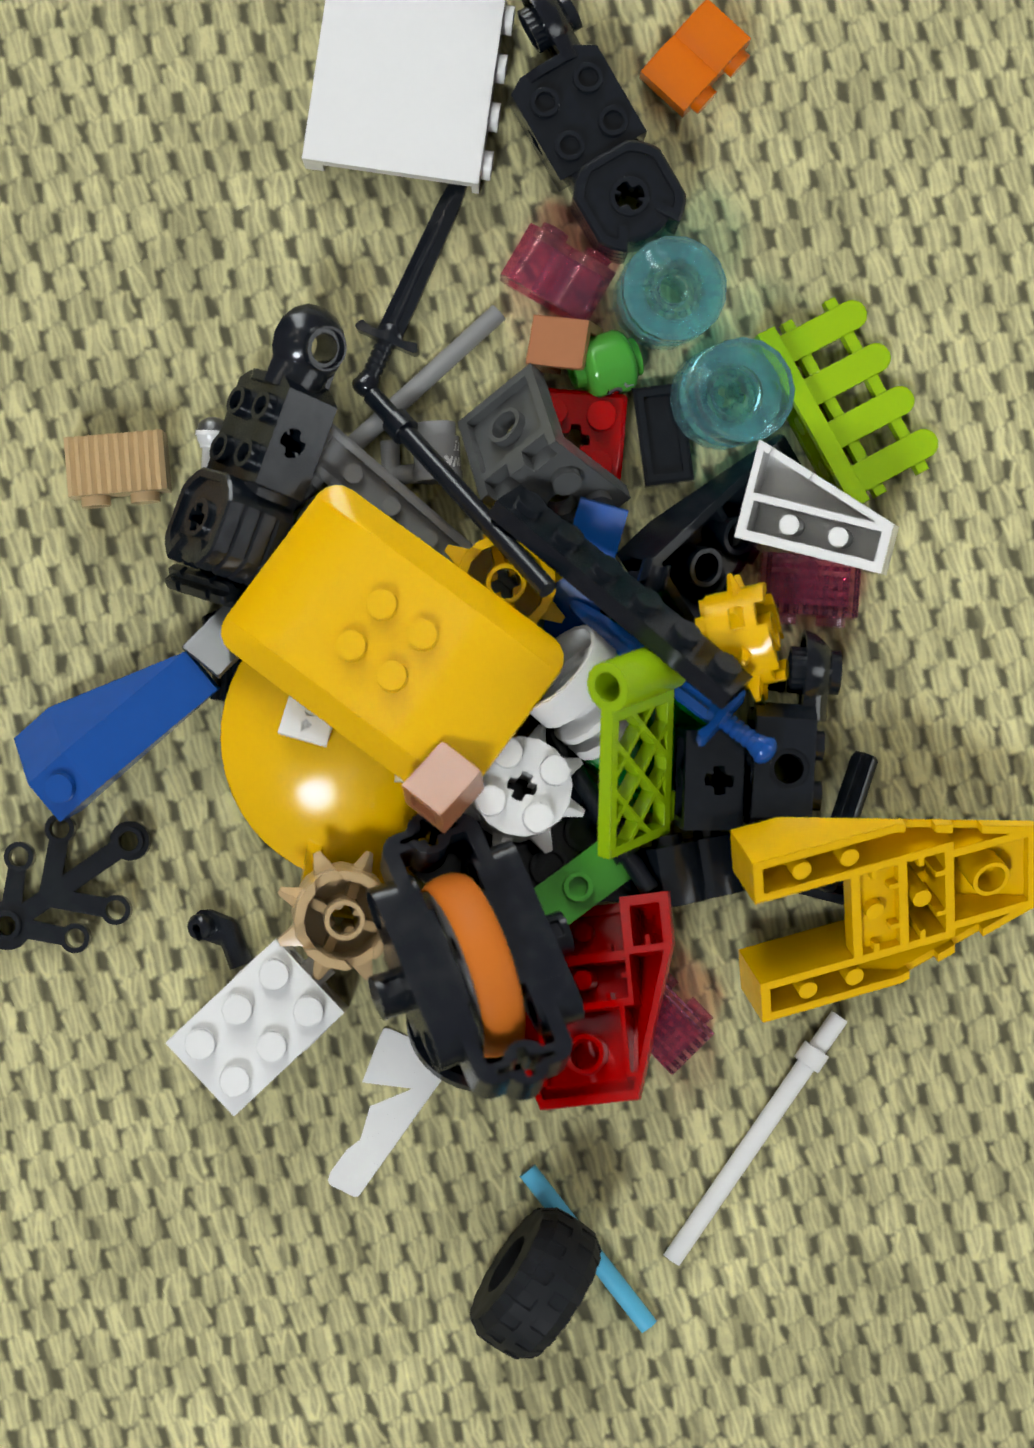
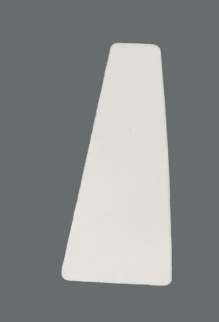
[328,1028,441,1197]

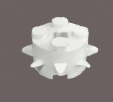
[464,724,585,854]

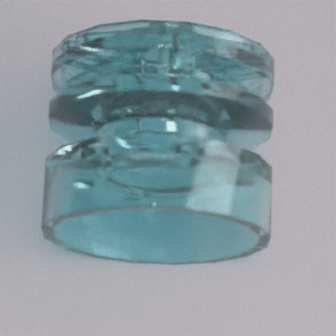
[670,337,795,451]

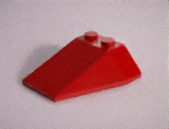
[523,891,675,1111]

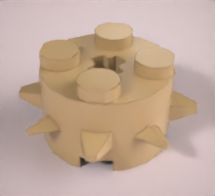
[277,851,384,981]

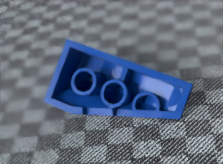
[14,651,220,822]

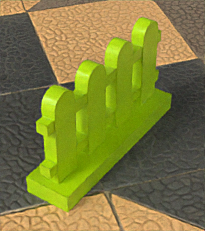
[746,296,938,504]

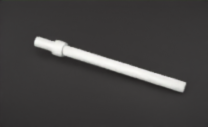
[663,1010,848,1266]

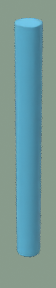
[519,1164,657,1333]

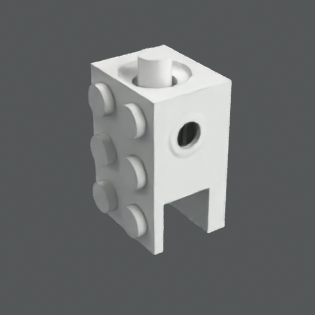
[165,938,349,1116]

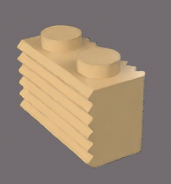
[64,429,172,509]

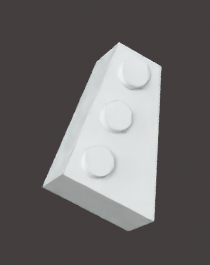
[734,439,899,575]

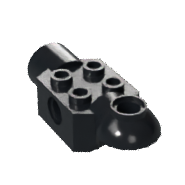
[743,629,842,826]

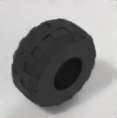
[470,1207,602,1359]

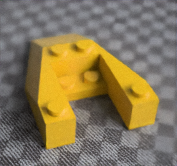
[730,817,1034,1023]

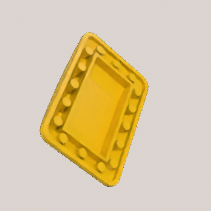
[221,485,564,781]

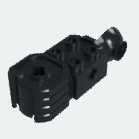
[510,0,686,264]
[165,303,347,587]

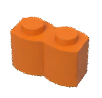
[639,0,751,118]

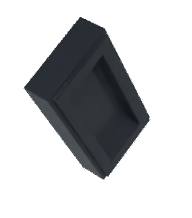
[632,383,694,488]

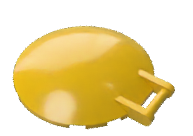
[220,660,517,919]

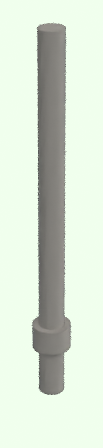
[294,305,506,512]

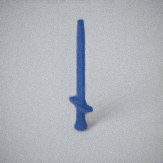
[569,600,777,764]

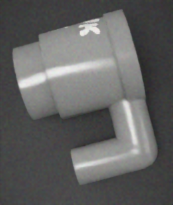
[380,420,463,485]

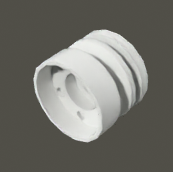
[530,625,629,760]

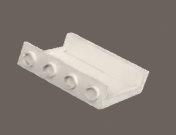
[302,0,515,194]

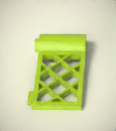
[587,646,686,860]

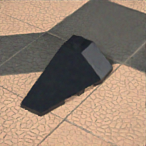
[616,434,801,624]

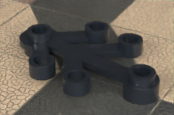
[0,815,151,953]

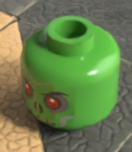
[567,330,644,398]

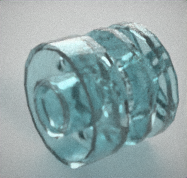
[613,236,727,350]

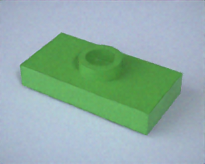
[534,841,631,925]

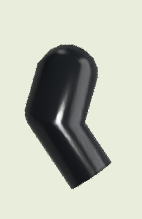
[187,909,252,970]

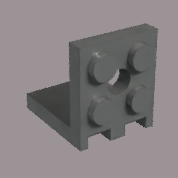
[457,363,631,524]

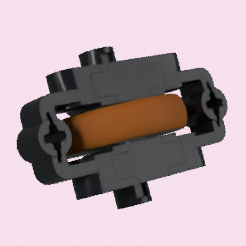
[366,813,585,1101]

